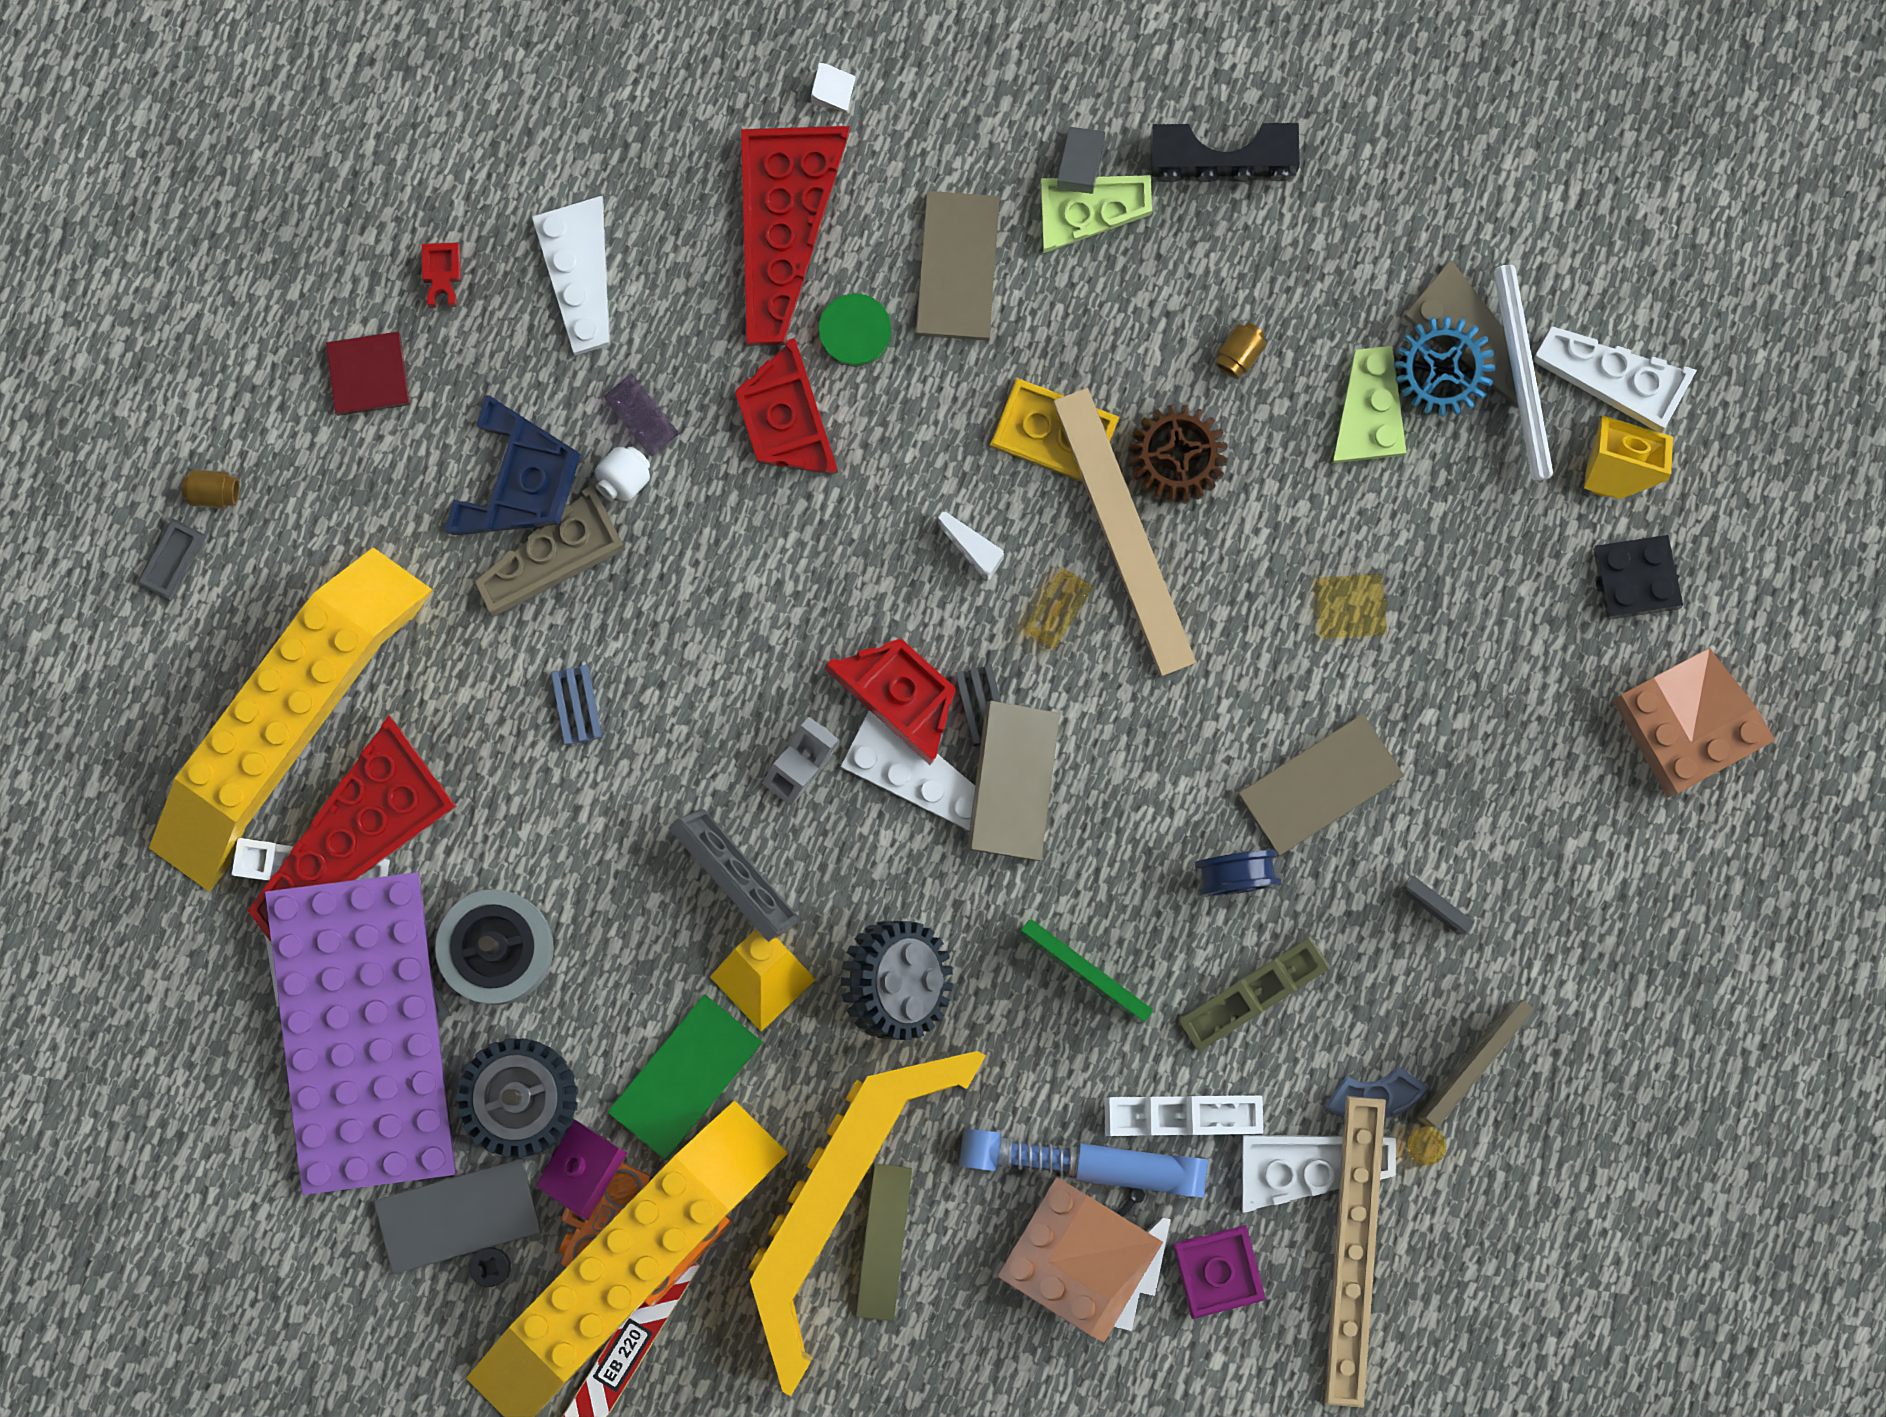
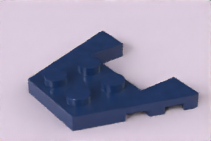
[444,395,581,535]

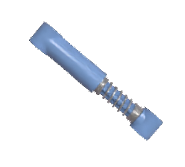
[958,1128,1208,1198]

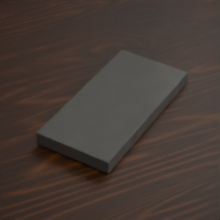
[668,809,801,942]
[374,1158,542,1275]

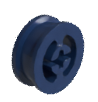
[1194,850,1282,897]

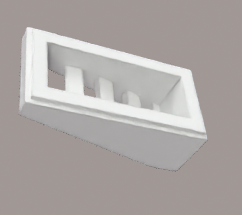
[938,512,1004,581]

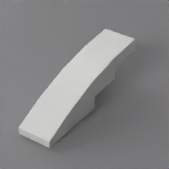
[1104,1096,1263,1136]

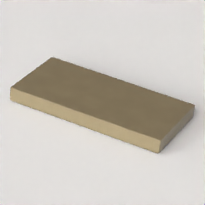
[916,191,1000,341]
[967,701,1060,861]
[1238,713,1404,857]
[1415,1000,1534,1127]

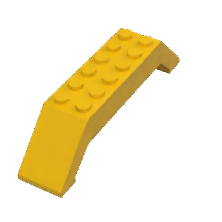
[149,548,433,892]
[748,1051,986,1397]
[466,1100,789,1417]

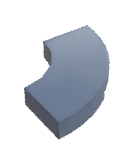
[1324,1066,1430,1119]

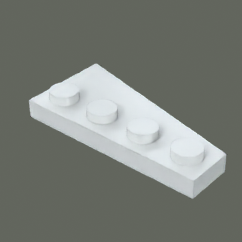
[532,196,610,356]
[1532,326,1697,434]
[841,710,975,831]
[1242,1135,1396,1213]

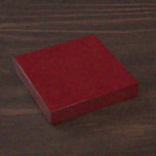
[326,331,410,416]

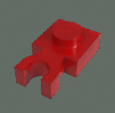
[422,242,461,308]

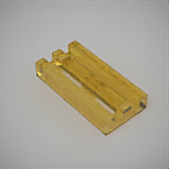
[1023,567,1094,650]

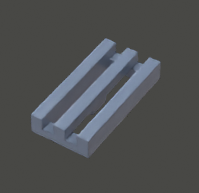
[551,664,603,746]

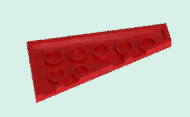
[248,715,457,941]

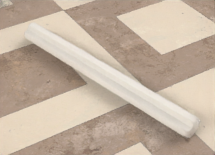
[1494,265,1553,480]

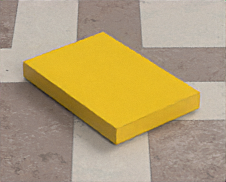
[990,378,1119,483]

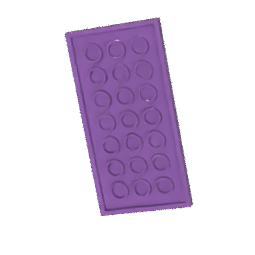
[265,872,456,1195]

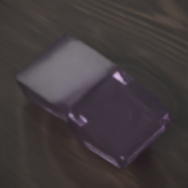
[603,373,680,457]

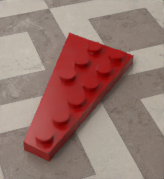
[741,126,851,346]

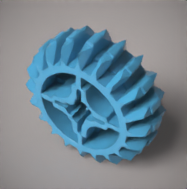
[1394,316,1496,417]

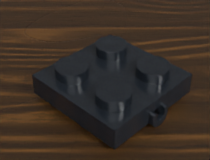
[1593,535,1683,620]

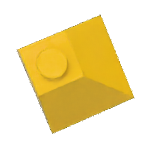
[1584,415,1673,499]
[710,929,816,1032]

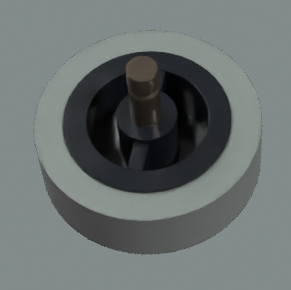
[435,889,554,1005]

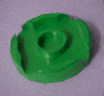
[818,293,892,367]

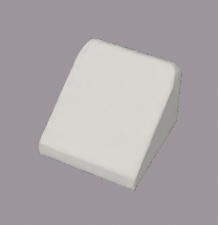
[811,63,855,112]

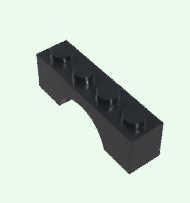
[1150,123,1300,182]

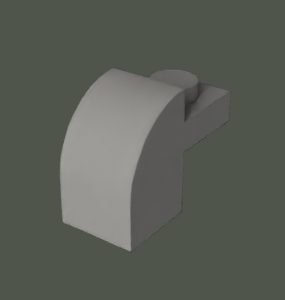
[762,717,839,806]

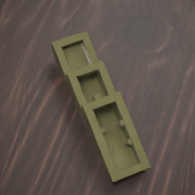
[1179,936,1331,1052]

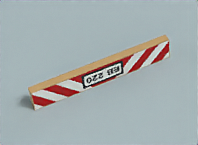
[562,1262,701,1417]

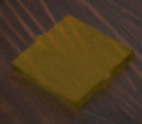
[1316,574,1388,639]

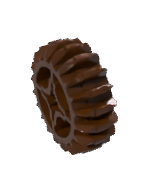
[1128,405,1228,504]

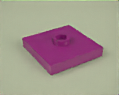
[536,1119,627,1220]
[1172,1225,1266,1319]

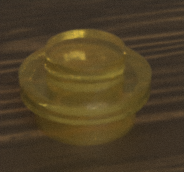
[1408,1127,1446,1165]

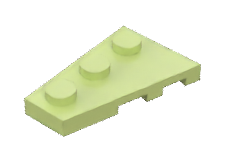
[1041,175,1152,253]
[1332,346,1407,463]

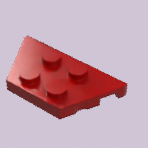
[735,338,838,474]
[824,638,956,765]

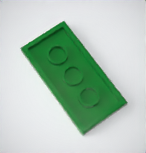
[1019,919,1153,1024]
[607,994,763,1160]

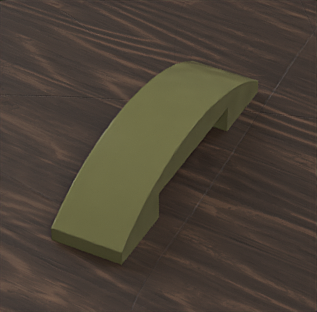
[856,1164,912,1321]

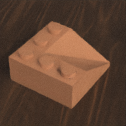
[1612,648,1776,798]
[997,1177,1163,1342]

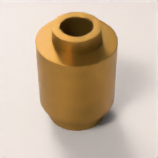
[1215,322,1267,379]
[181,469,240,509]

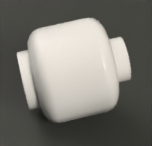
[595,447,650,501]

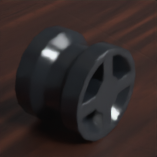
[470,1248,511,1287]

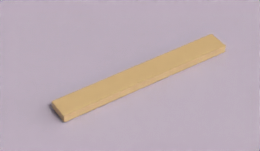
[1052,388,1196,677]
[1324,1096,1386,1408]

